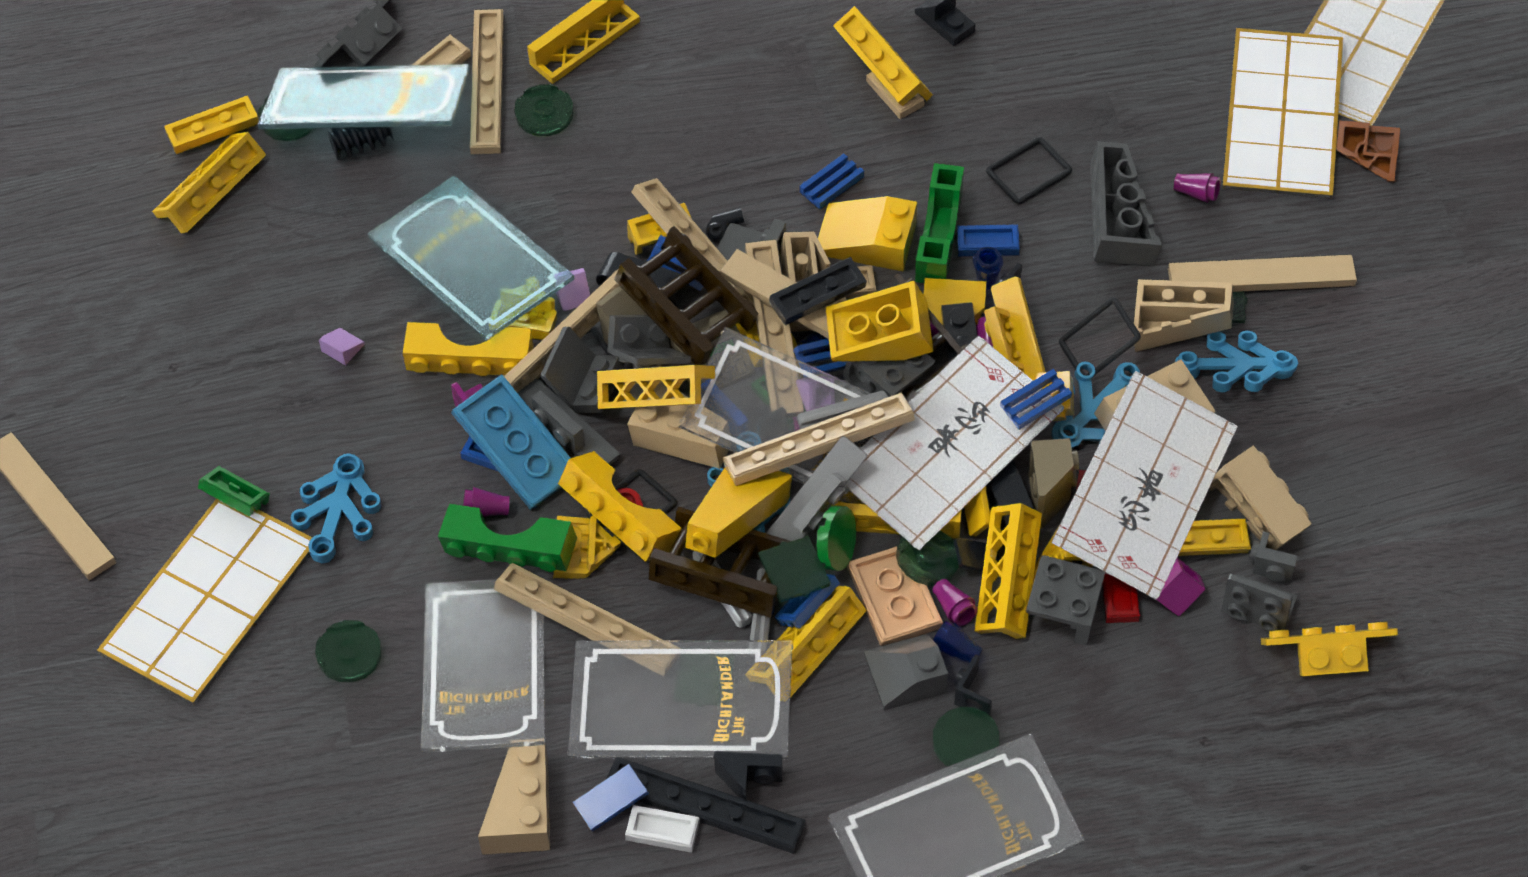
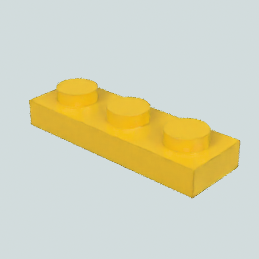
[164,95,260,154]

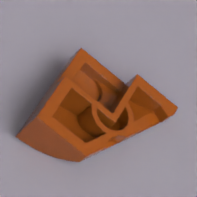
[1336,120,1401,183]

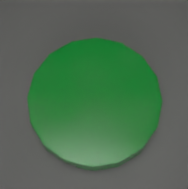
[816,505,857,571]

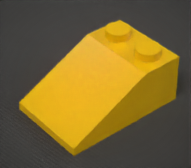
[818,196,917,272]
[826,281,933,362]

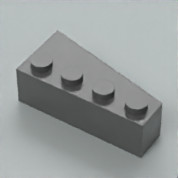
[1090,141,1162,266]

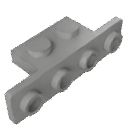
[767,436,867,544]

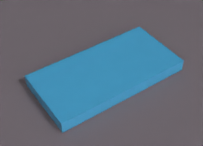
[451,374,571,510]

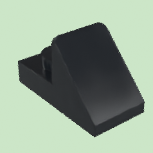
[915,0,976,46]
[714,751,783,800]

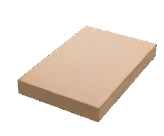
[847,543,943,646]

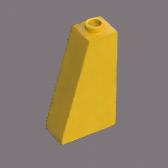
[685,468,792,558]

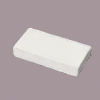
[625,805,700,853]

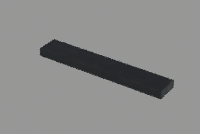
[606,756,806,854]

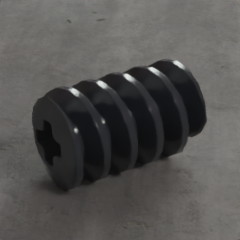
[327,108,394,161]

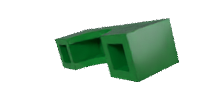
[915,163,964,283]
[438,504,577,572]

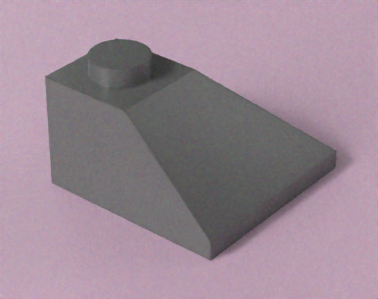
[864,634,948,710]

